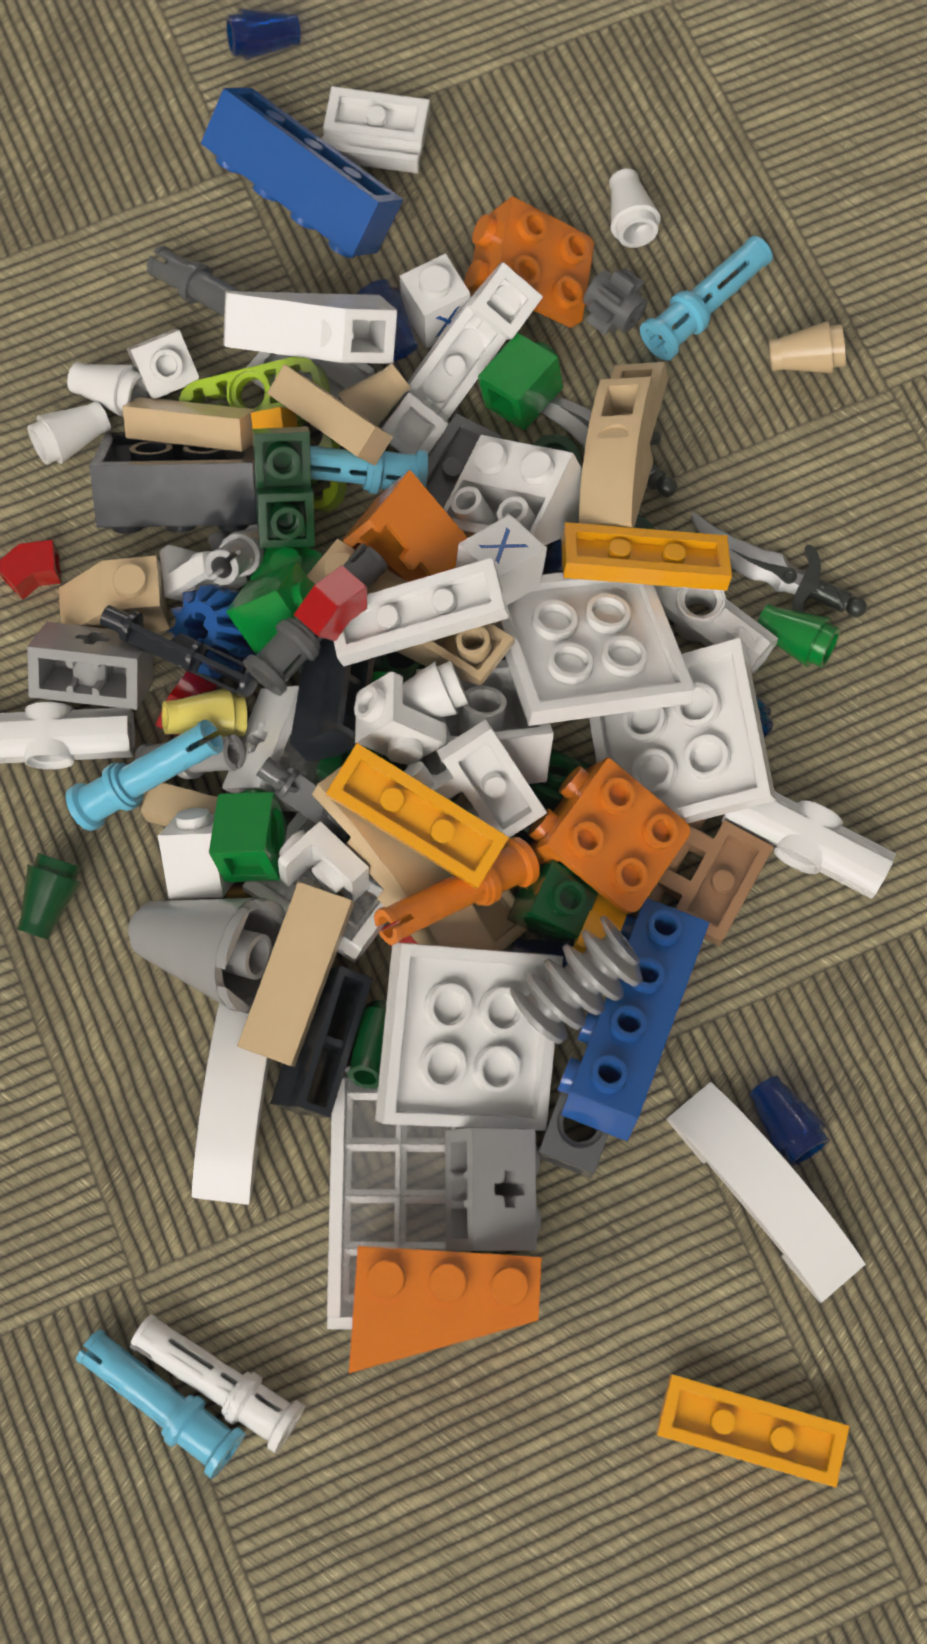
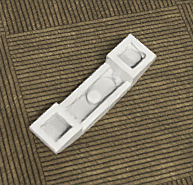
[380,262,543,454]
[192,1003,270,1205]
[666,1082,866,1303]

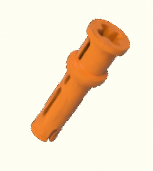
[374,837,540,945]

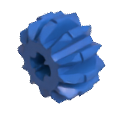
[166,584,256,679]

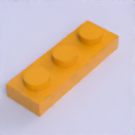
[561,522,732,591]
[325,743,509,889]
[655,1374,850,1488]

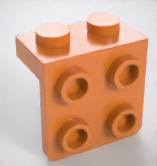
[464,196,594,328]
[527,757,690,914]

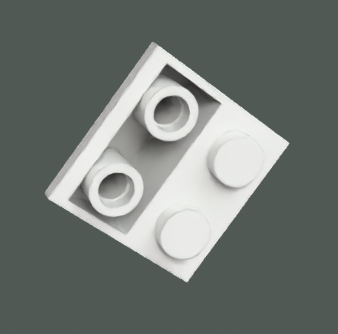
[444,435,582,545]

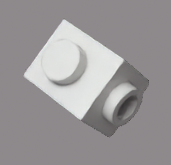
[354,671,446,765]

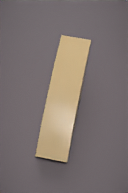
[312,766,496,950]

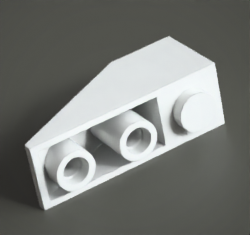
[223,291,397,363]

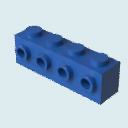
[200,88,404,258]
[558,898,710,1142]

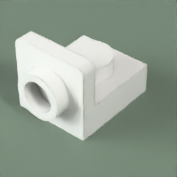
[126,329,199,399]
[159,545,247,601]
[278,821,369,902]

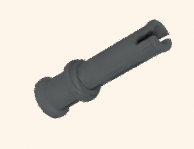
[243,543,388,696]

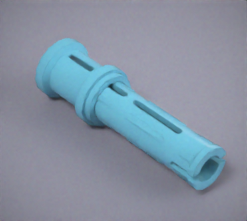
[640,236,773,361]
[310,446,428,494]
[66,720,224,831]
[76,1329,246,1479]

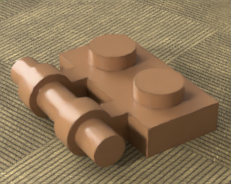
[647,819,774,947]

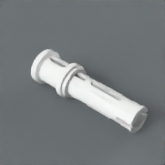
[130,1314,305,1453]

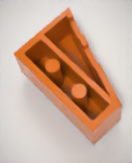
[341,470,493,624]
[349,1246,542,1373]

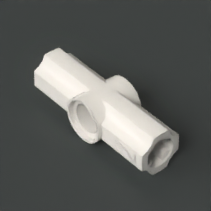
[654,585,778,674]
[0,702,136,770]
[722,791,896,899]

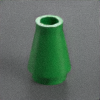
[757,603,841,668]

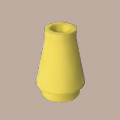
[162,688,247,739]

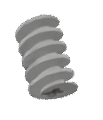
[510,916,642,1044]

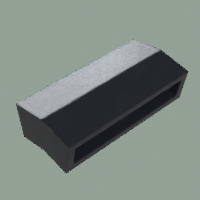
[290,638,375,762]
[270,966,373,1118]

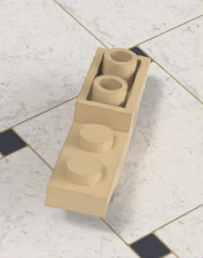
[579,362,669,528]
[307,539,515,686]

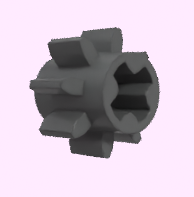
[583,268,647,336]

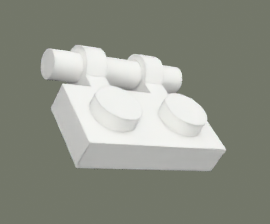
[404,719,547,838]

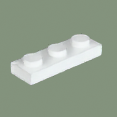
[334,557,509,667]

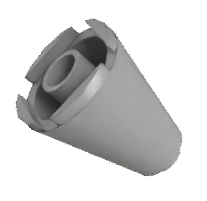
[128,898,286,1014]

